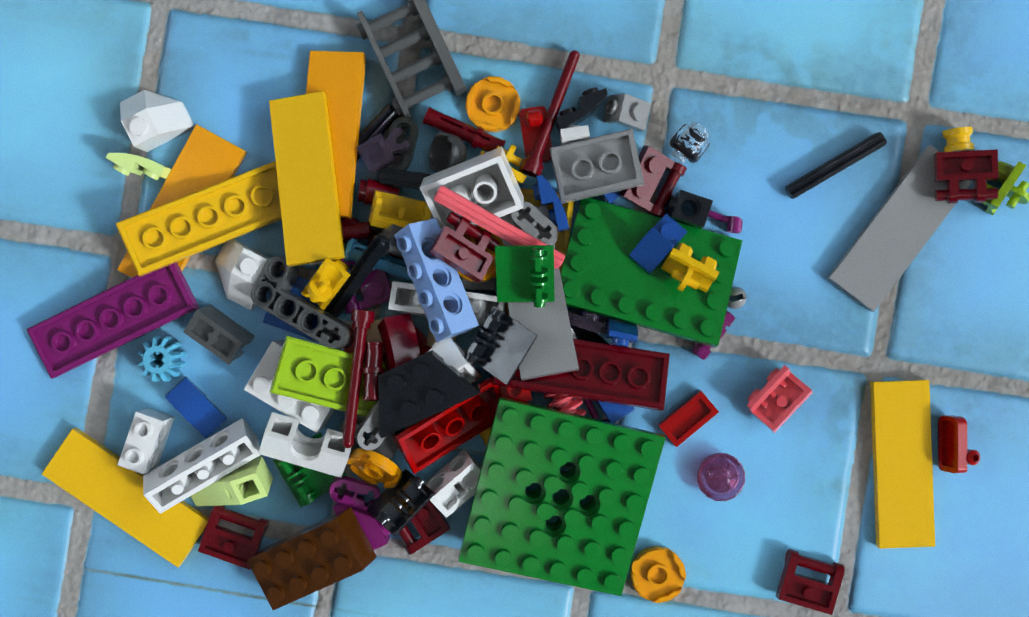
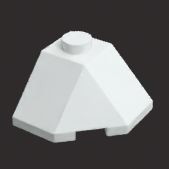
[120,90,195,152]
[215,239,270,311]

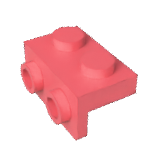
[747,365,813,433]

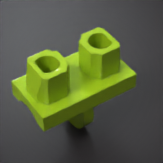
[981,161,1029,215]

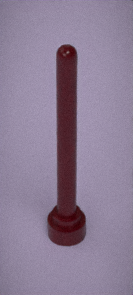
[519,50,580,178]
[342,309,375,448]

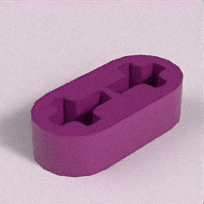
[329,475,381,511]

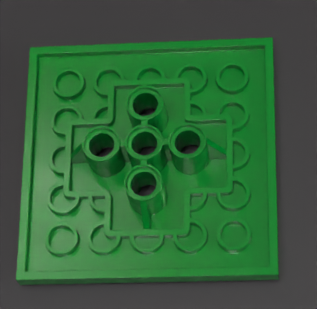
[458,396,666,596]

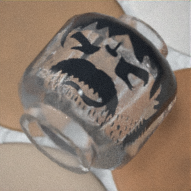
[669,122,710,165]

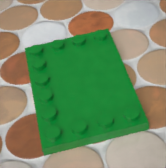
[560,198,743,348]

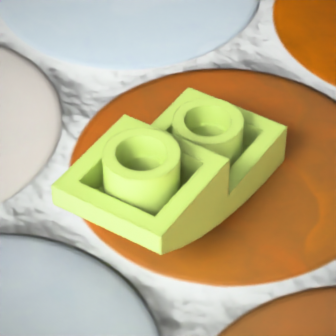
[105,153,171,181]

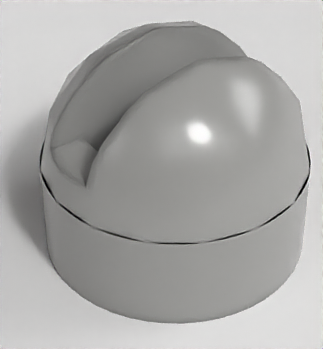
[727,287,747,309]

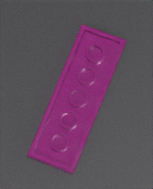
[26,262,199,379]

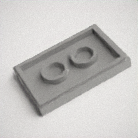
[550,128,644,204]

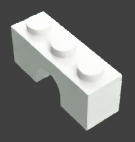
[258,412,352,478]

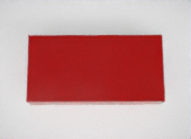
[658,390,719,448]

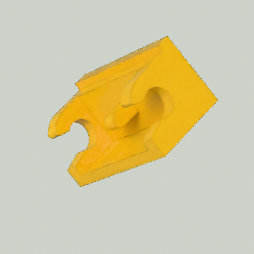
[368,190,431,229]

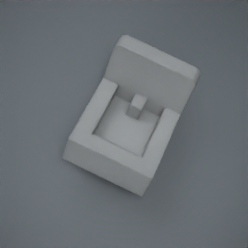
[603,93,651,131]

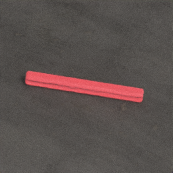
[434,186,565,269]

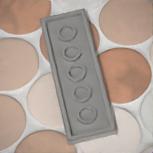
[827,145,973,312]
[500,205,579,380]

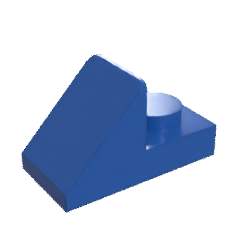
[629,214,687,275]

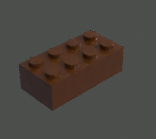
[247,507,377,610]

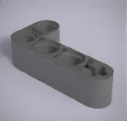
[251,256,355,349]

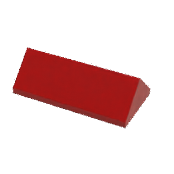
[391,376,502,474]

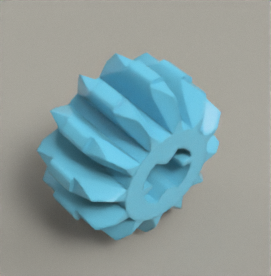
[136,336,187,382]

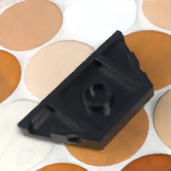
[378,350,481,438]

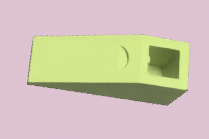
[191,456,273,506]

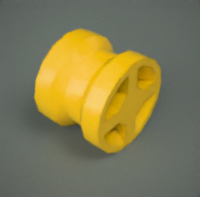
[942,127,974,152]

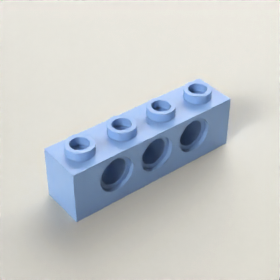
[394,218,479,342]

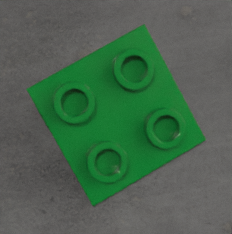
[495,245,555,308]
[273,432,347,507]

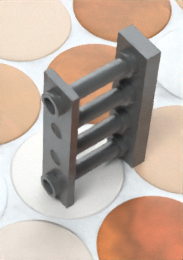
[356,0,467,119]

